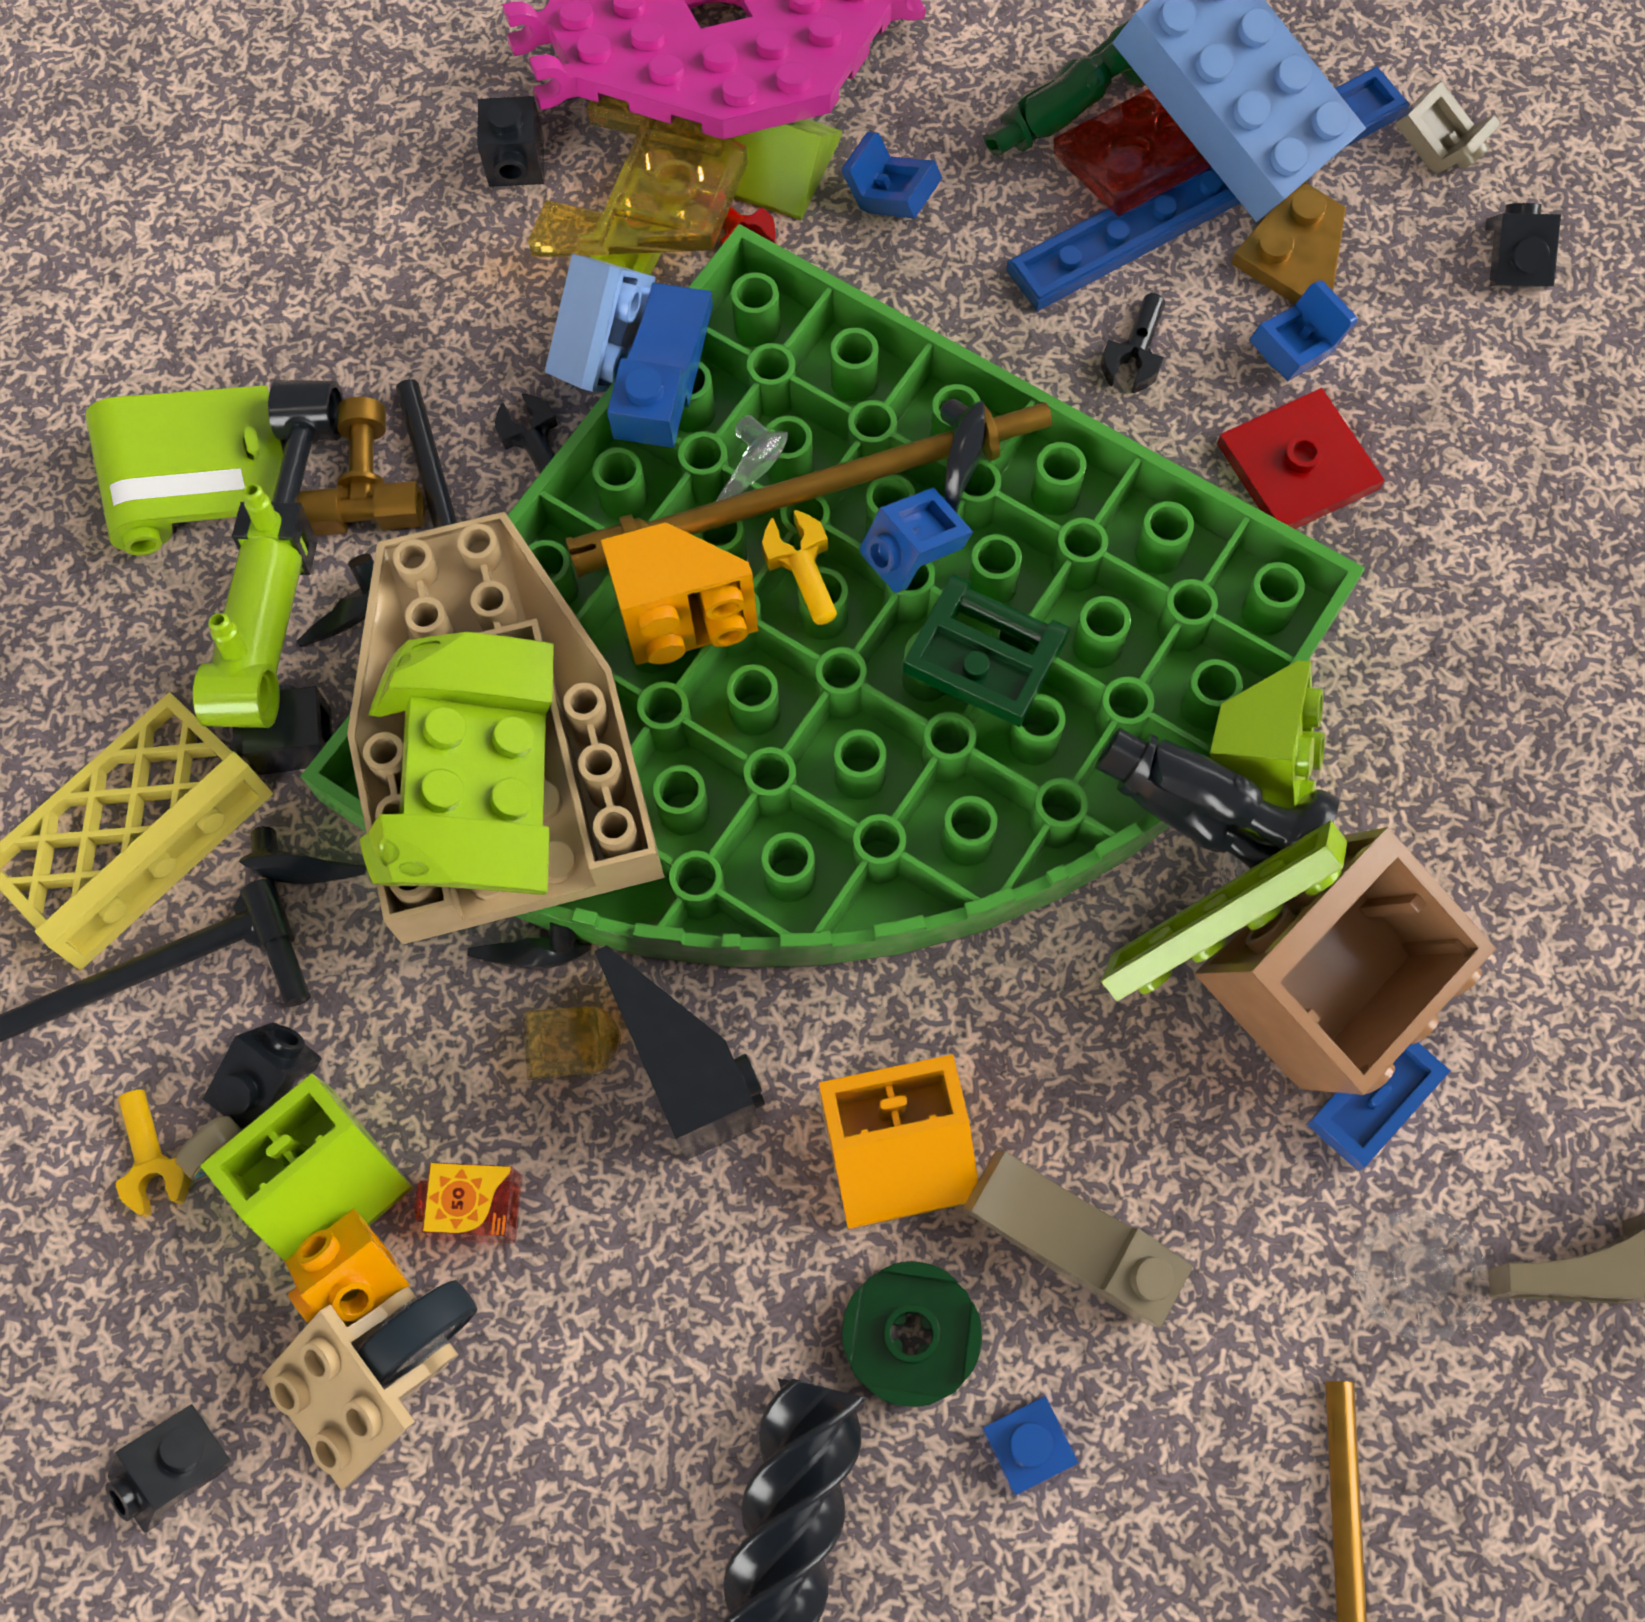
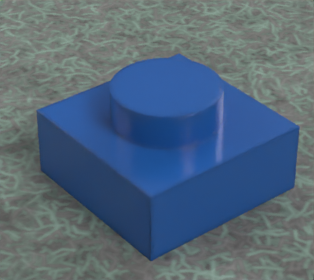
[982,1396,1079,1496]

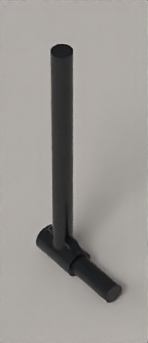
[0,879,311,1042]

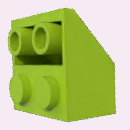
[1210,660,1325,835]
[200,1073,414,1261]

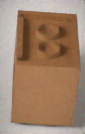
[1194,827,1497,1095]

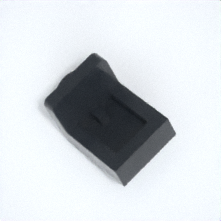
[1485,203,1561,288]
[203,1022,322,1130]
[105,1404,231,1533]

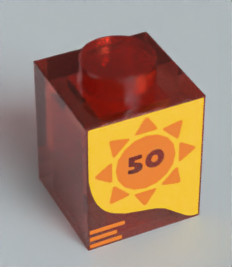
[415,1162,523,1244]

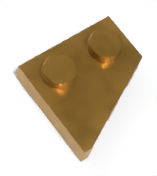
[1231,182,1346,304]

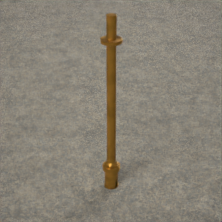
[566,402,1052,578]

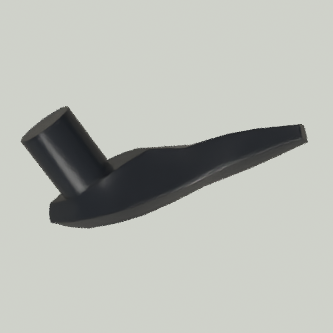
[940,399,986,513]
[297,553,374,647]
[239,826,366,884]
[467,922,590,969]

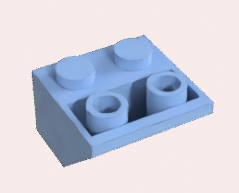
[545,254,656,392]

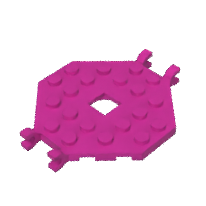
[502,0,926,140]

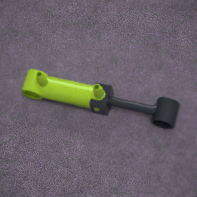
[193,380,344,728]

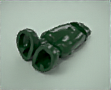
[983,19,1146,155]

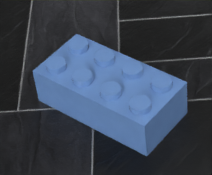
[1113,0,1366,223]

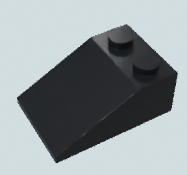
[594,945,765,1160]

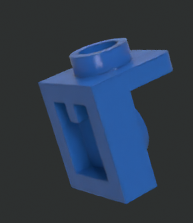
[860,487,973,593]

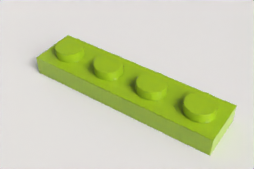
[1101,820,1347,1001]

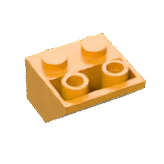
[601,522,759,665]
[818,1054,978,1230]

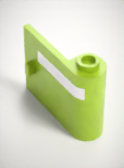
[85,385,283,556]

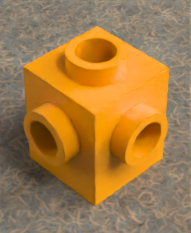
[284,1208,410,1327]

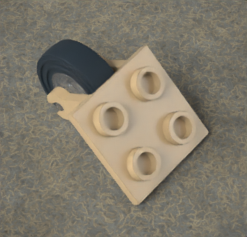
[261,1280,477,1491]

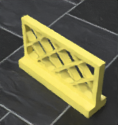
[0,692,274,971]

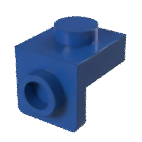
[842,132,943,219]
[1249,280,1358,382]

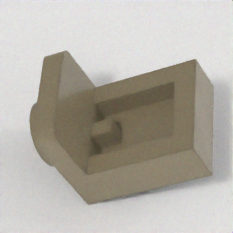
[1394,81,1501,174]

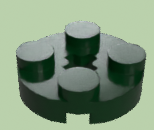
[842,1261,982,1408]

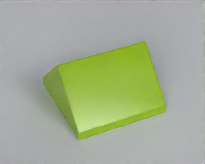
[698,119,842,220]

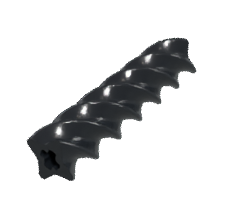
[723,1378,866,1622]

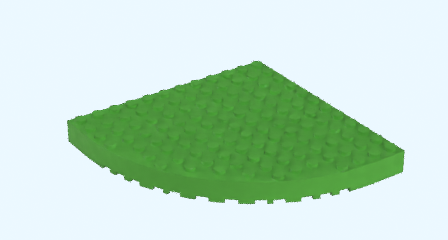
[300,224,1365,967]

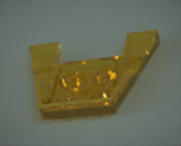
[528,95,748,258]

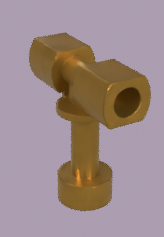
[298,397,425,536]

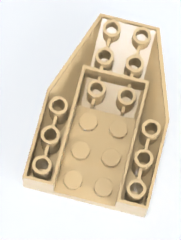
[347,512,664,945]

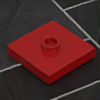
[1217,388,1385,529]

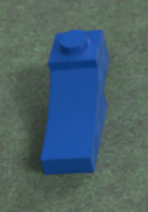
[607,282,713,448]

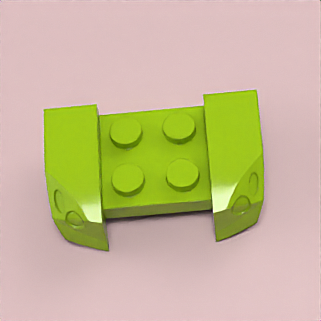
[359,632,554,895]

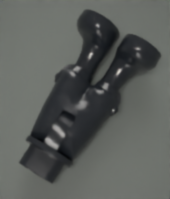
[1095,728,1339,869]

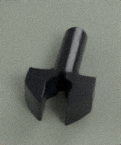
[1101,293,1165,393]
[495,393,558,474]

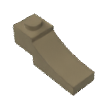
[962,1150,1193,1328]
[1488,1205,1645,1305]

